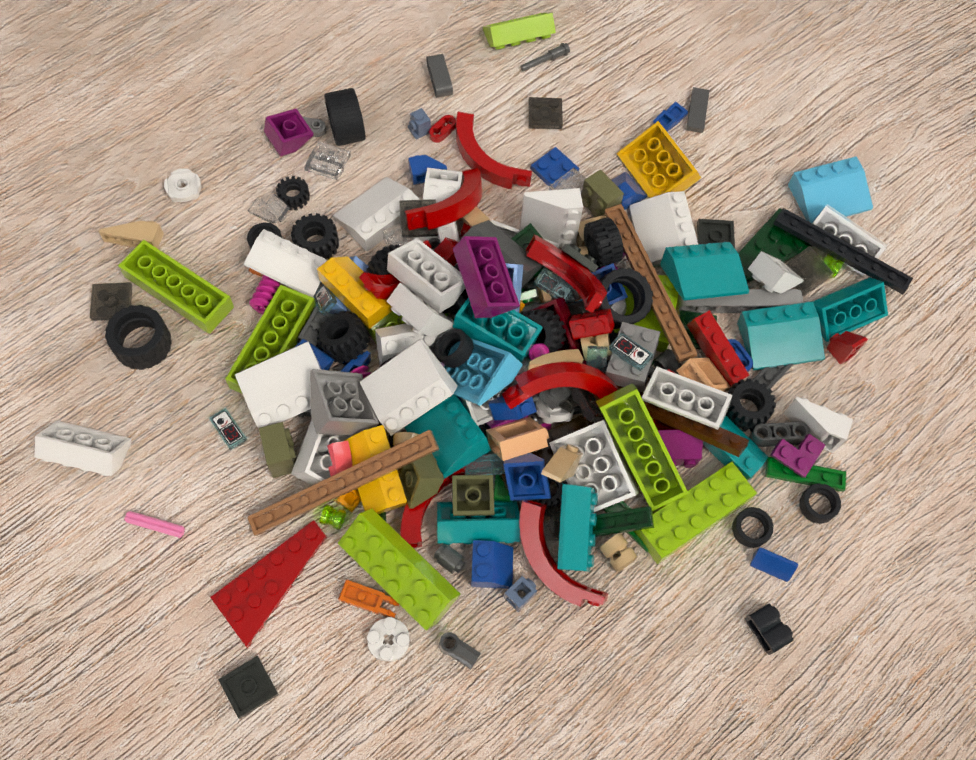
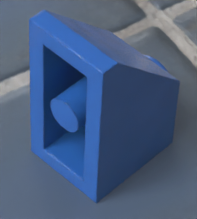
[408,155,447,185]
[488,396,537,421]

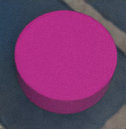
[529,343,549,360]

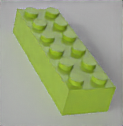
[118,239,234,334]
[225,285,316,394]
[596,383,689,512]
[634,462,757,565]
[338,509,461,631]

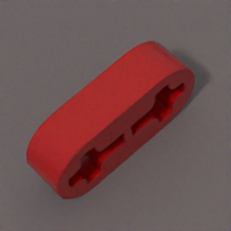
[429,115,456,143]

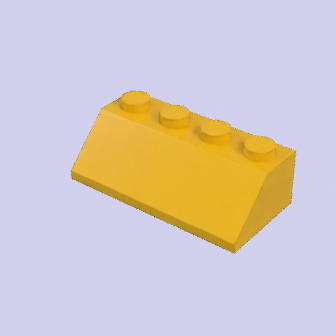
[317,256,392,329]
[344,425,407,514]

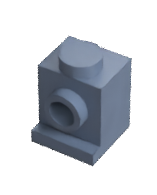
[408,108,431,140]
[504,576,537,612]

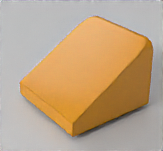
[334,489,361,512]

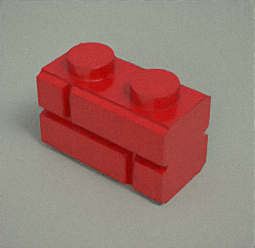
[569,308,615,340]

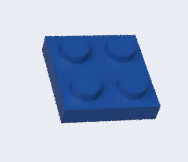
[530,147,580,190]

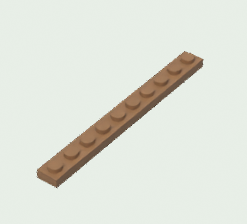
[604,204,697,363]
[247,430,439,536]

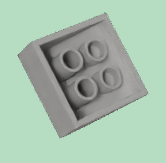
[310,369,379,436]

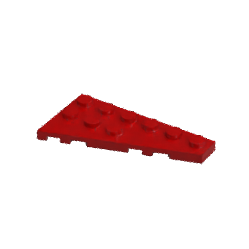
[210,520,327,648]

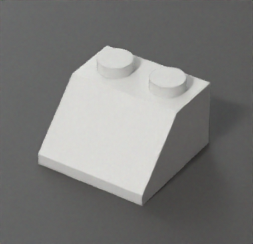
[748,251,804,294]

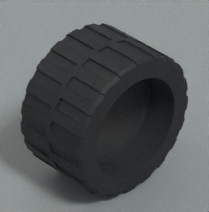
[324,88,366,146]
[595,268,653,329]
[105,305,172,370]

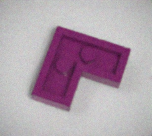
[770,434,825,478]

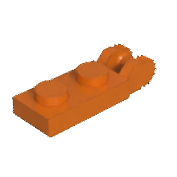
[338,580,399,618]

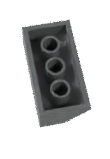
[460,220,542,288]

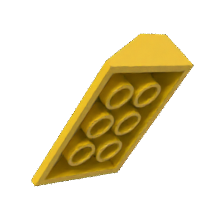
[616,121,701,198]

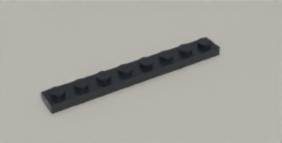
[773,208,913,295]

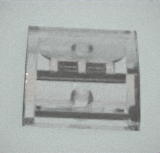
[304,141,351,180]

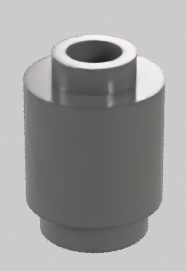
[434,544,465,574]

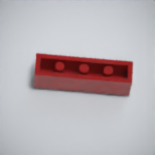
[687,310,750,386]

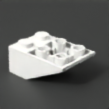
[422,168,462,224]
[784,396,853,453]

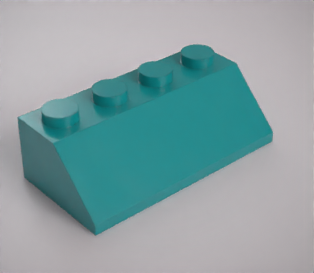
[813,277,888,342]
[453,297,543,363]
[703,415,768,480]
[557,484,598,572]
[437,500,520,545]

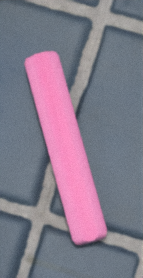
[124,511,185,538]

